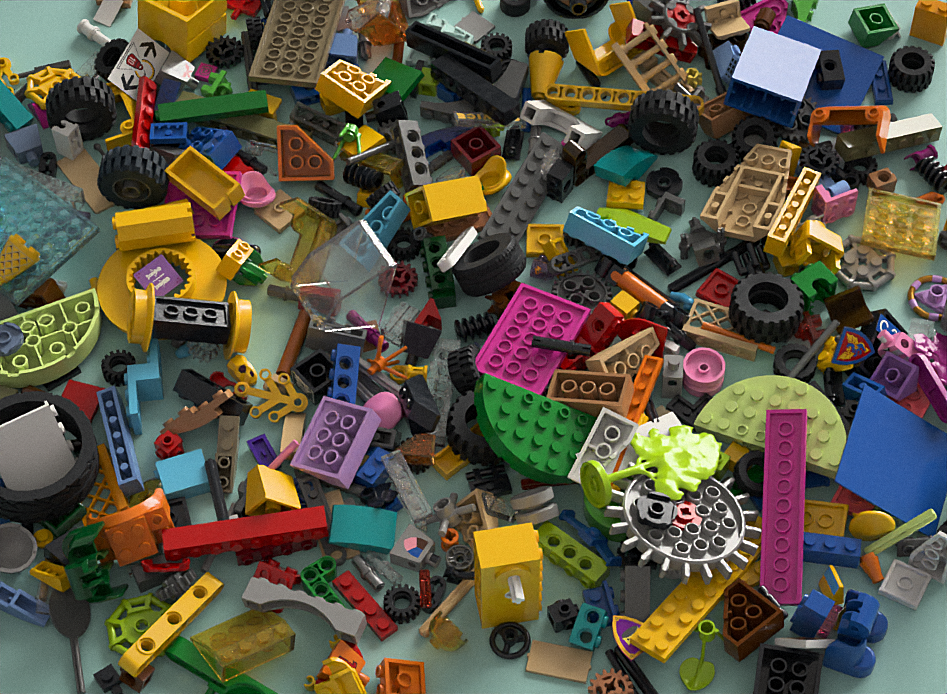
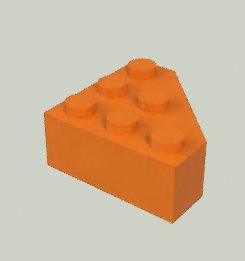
[277,125,335,181]

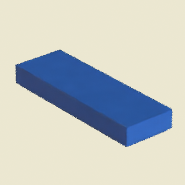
[871,60,893,105]

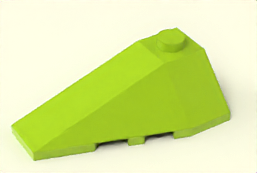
[596,207,672,244]

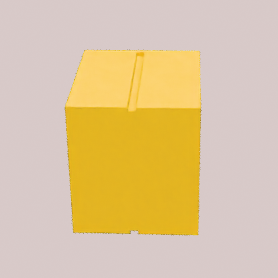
[138,0,227,63]

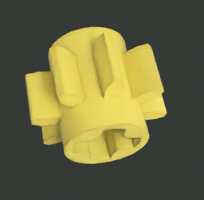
[686,68,702,89]

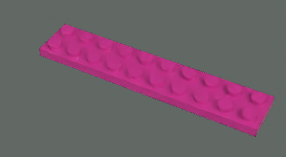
[760,409,807,606]

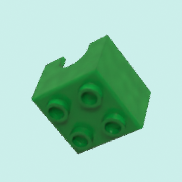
[790,261,838,319]

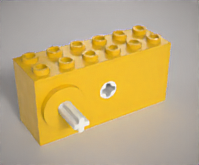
[473,522,543,629]

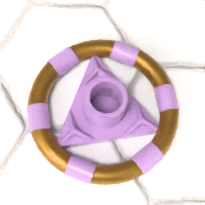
[907,275,947,321]

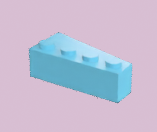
[339,190,411,273]
[563,206,649,265]

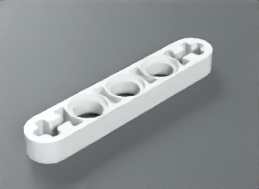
[437,226,478,272]

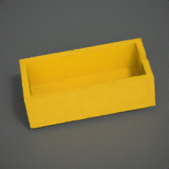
[164,146,246,221]

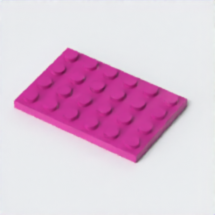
[475,283,591,396]

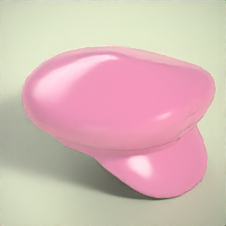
[240,171,276,208]
[363,392,404,429]

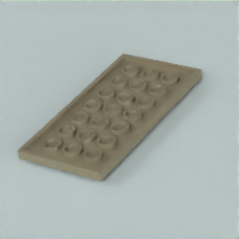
[248,0,346,88]

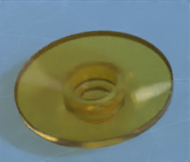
[128,478,161,508]

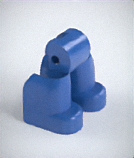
[822,589,888,678]

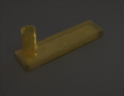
[339,151,404,189]

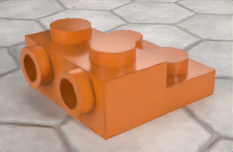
[375,658,426,694]

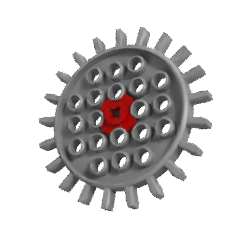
[604,460,762,585]

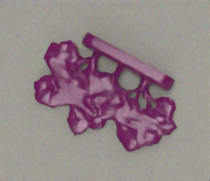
[908,332,947,423]

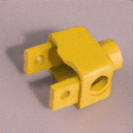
[789,220,844,275]

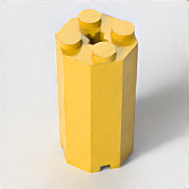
[112,202,196,251]

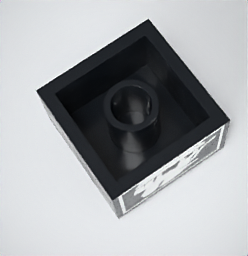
[290,348,345,406]

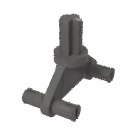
[679,217,727,260]

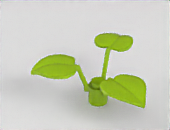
[679,620,755,691]

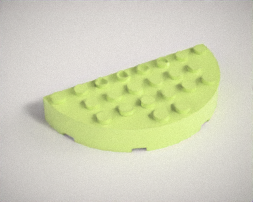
[0,288,102,388]
[693,375,847,479]

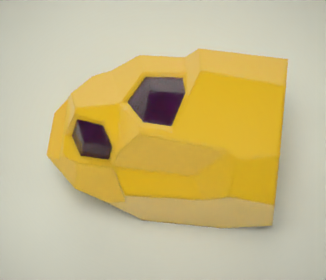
[227,354,258,387]

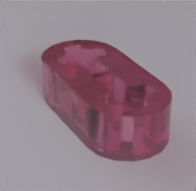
[816,605,843,639]

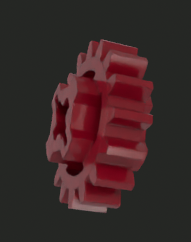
[377,260,418,298]

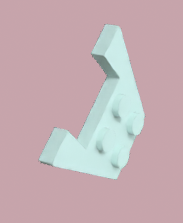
[406,12,474,66]

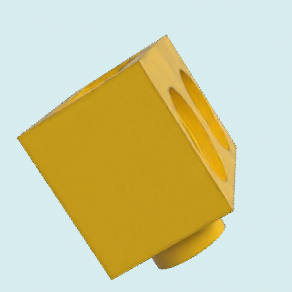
[216,239,254,281]

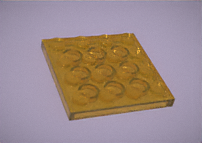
[860,187,942,261]

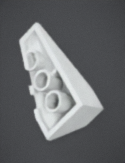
[567,407,639,484]
[908,531,947,584]

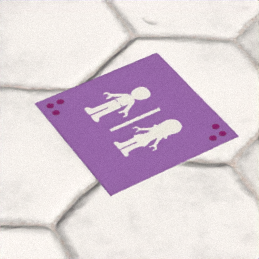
[133,254,184,296]

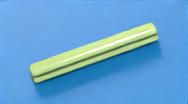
[864,509,937,556]

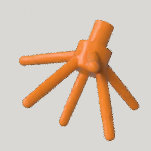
[367,335,407,379]

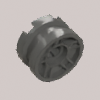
[446,544,474,572]

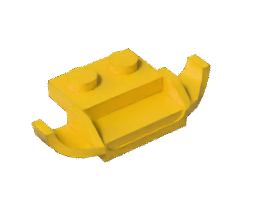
[313,657,367,694]

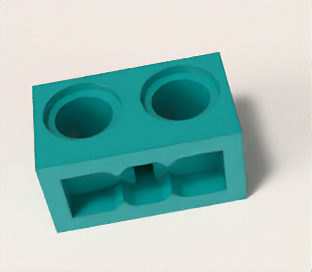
[568,602,609,652]

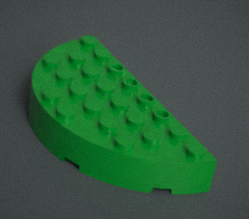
[474,373,597,484]

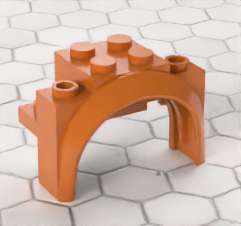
[86,488,175,567]

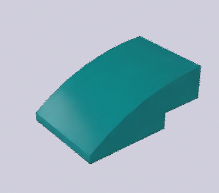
[594,145,658,187]
[328,505,397,555]

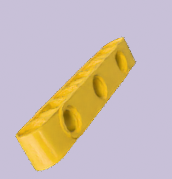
[118,572,224,677]

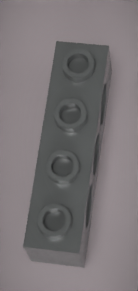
[390,120,433,193]

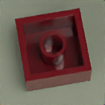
[451,124,501,176]

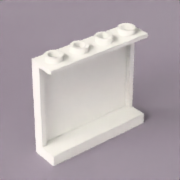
[0,400,78,491]

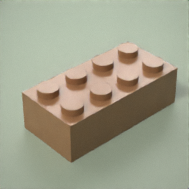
[546,369,634,418]

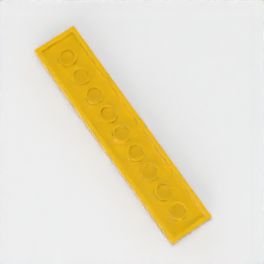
[630,510,762,663]

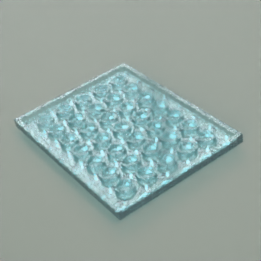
[0,156,101,306]

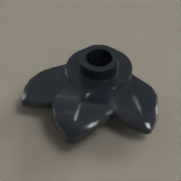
[360,482,398,508]

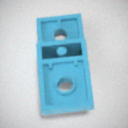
[124,338,164,435]

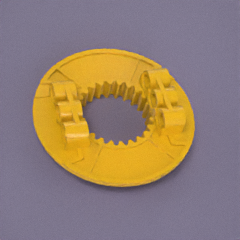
[97,238,227,340]

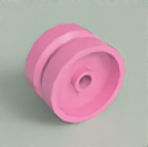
[682,347,725,397]

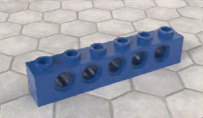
[327,344,361,404]

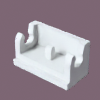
[51,120,84,160]

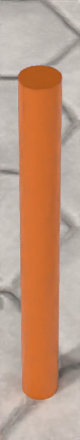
[701,322,776,354]

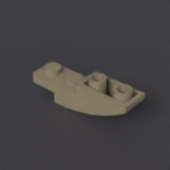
[215,415,240,494]

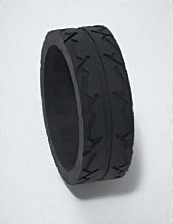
[0,391,99,524]

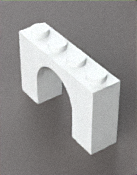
[519,100,603,150]

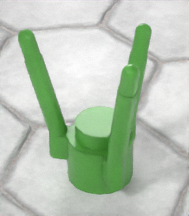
[333,123,362,160]

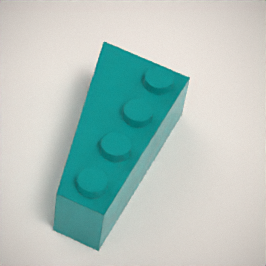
[0,80,34,132]

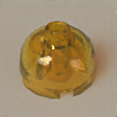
[428,610,469,652]

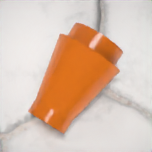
[859,552,884,584]

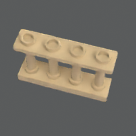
[611,22,688,91]

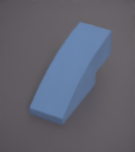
[0,581,50,627]

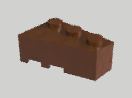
[0,274,66,309]

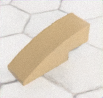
[280,413,306,460]

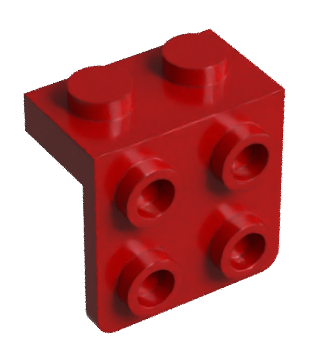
[253,558,301,613]

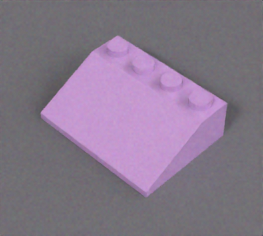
[290,396,381,489]

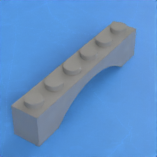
[241,577,367,645]

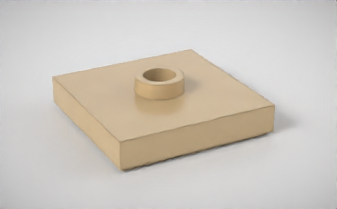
[254,189,306,234]

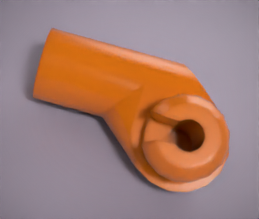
[916,192,945,206]

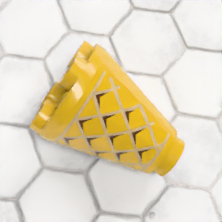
[0,234,41,286]

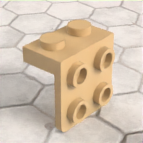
[704,0,750,40]

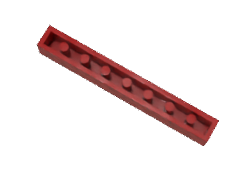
[162,505,328,561]

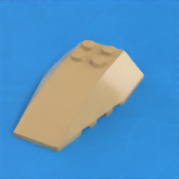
[700,143,792,242]

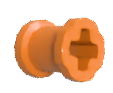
[441,528,459,553]

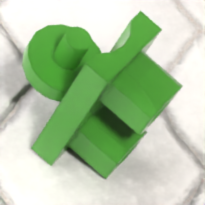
[201,70,233,98]

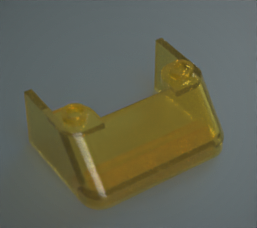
[258,197,337,286]

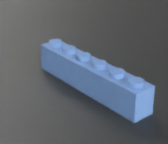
[96,385,145,497]

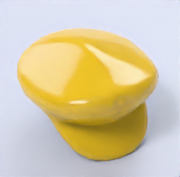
[475,155,512,195]
[849,511,895,541]

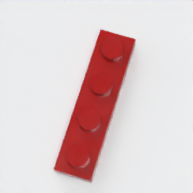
[332,570,398,641]

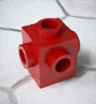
[154,430,184,460]

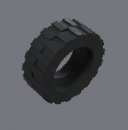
[773,343,817,383]
[733,450,765,497]

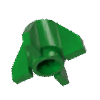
[233,250,268,286]

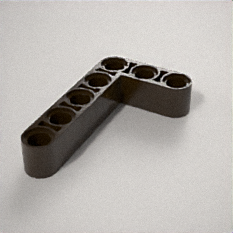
[562,124,634,187]

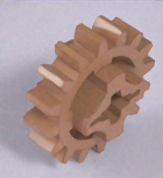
[588,668,634,694]

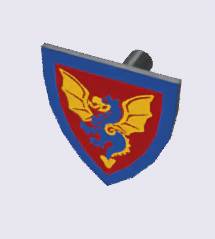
[831,326,875,365]

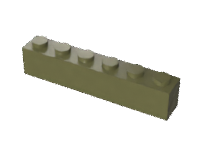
[834,113,943,162]

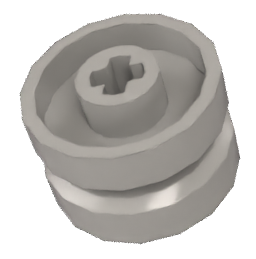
[510,486,560,525]

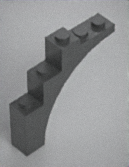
[420,60,529,134]

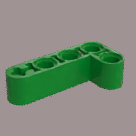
[301,556,346,608]

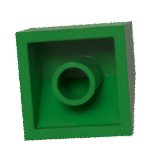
[848,3,899,48]

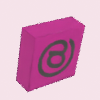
[194,62,218,83]

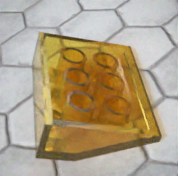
[190,609,296,683]

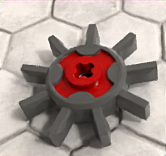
[647,0,712,51]

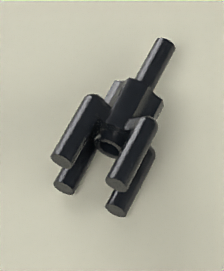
[731,242,770,304]

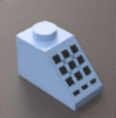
[712,41,741,85]

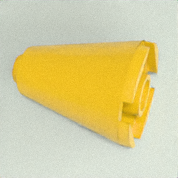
[528,50,564,100]

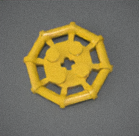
[24,66,81,110]

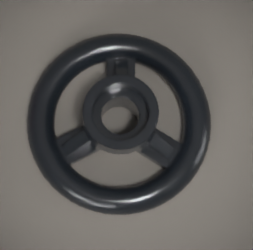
[489,622,531,659]

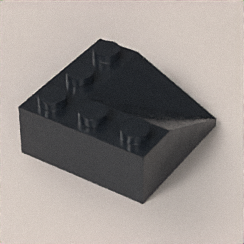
[753,643,823,694]

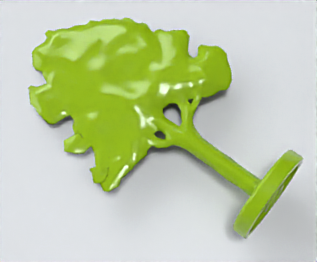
[580,425,722,509]

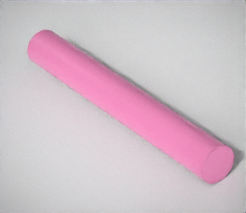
[267,439,299,470]

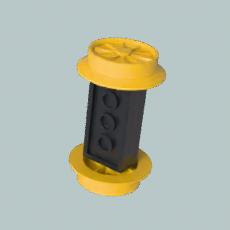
[127,283,252,360]

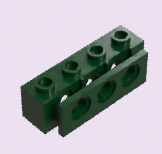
[419,235,456,309]

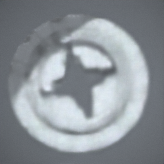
[541,149,561,177]

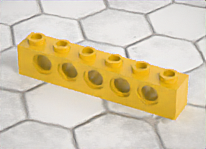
[763,167,822,258]

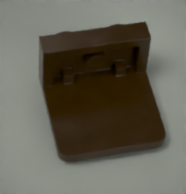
[823,285,874,334]

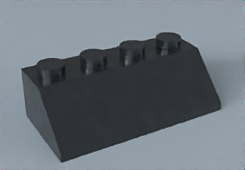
[844,308,908,379]

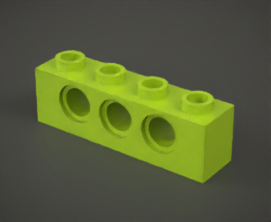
[537,520,610,589]

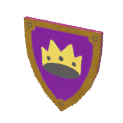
[612,615,644,661]

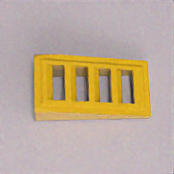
[29,560,71,592]

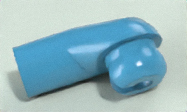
[670,292,694,310]

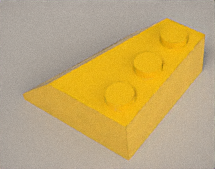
[315,59,392,119]

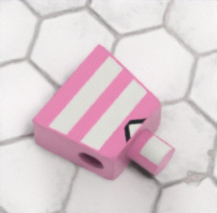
[877,329,920,361]

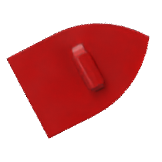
[617,318,668,358]

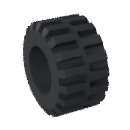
[525,19,569,58]
[94,38,129,83]
[888,45,935,93]
[731,115,778,162]
[692,139,739,188]
[447,344,481,397]

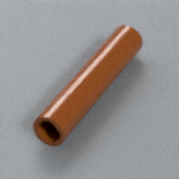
[276,310,312,379]

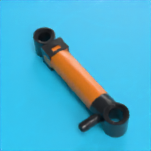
[594,254,690,330]

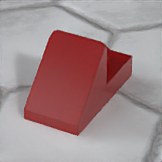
[414,298,442,330]

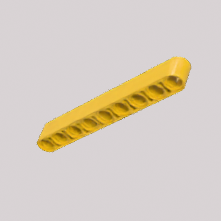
[544,84,704,116]

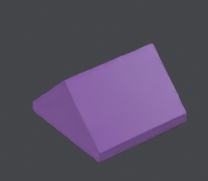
[870,351,919,401]

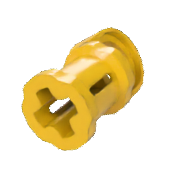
[389,364,428,385]

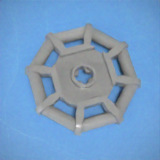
[829,234,896,292]

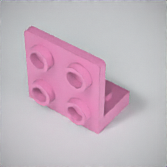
[811,184,859,224]

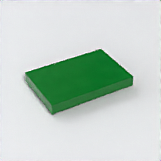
[372,57,425,101]

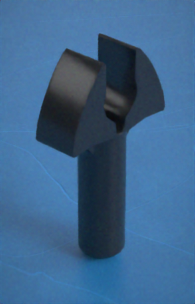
[443,566,474,585]

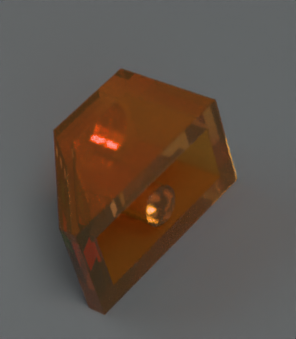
[394,433,436,466]

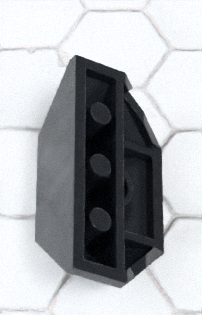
[399,374,441,436]

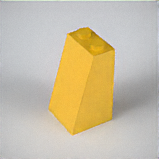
[405,175,488,230]

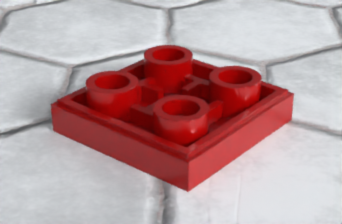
[61,379,105,423]

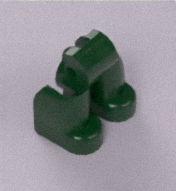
[62,521,129,604]

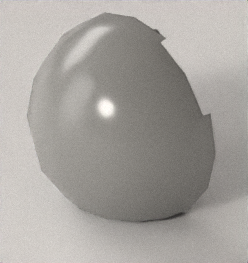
[0,523,38,574]

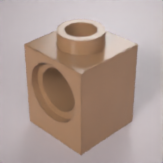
[866,167,897,198]

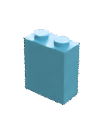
[153,449,211,500]

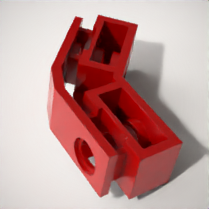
[559,302,626,371]

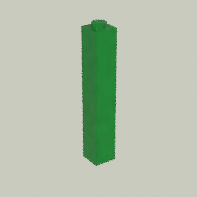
[155,90,269,124]

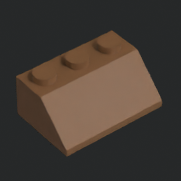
[696,92,759,139]

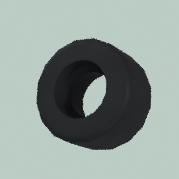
[500,0,530,17]

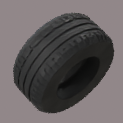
[452,233,526,297]

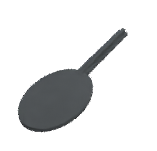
[49,587,90,694]

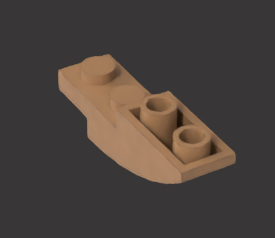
[159,389,234,434]

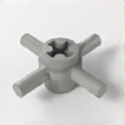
[420,492,476,537]

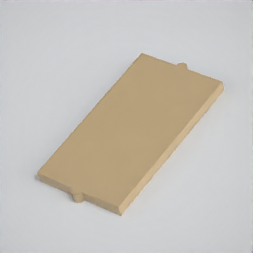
[525,640,593,684]

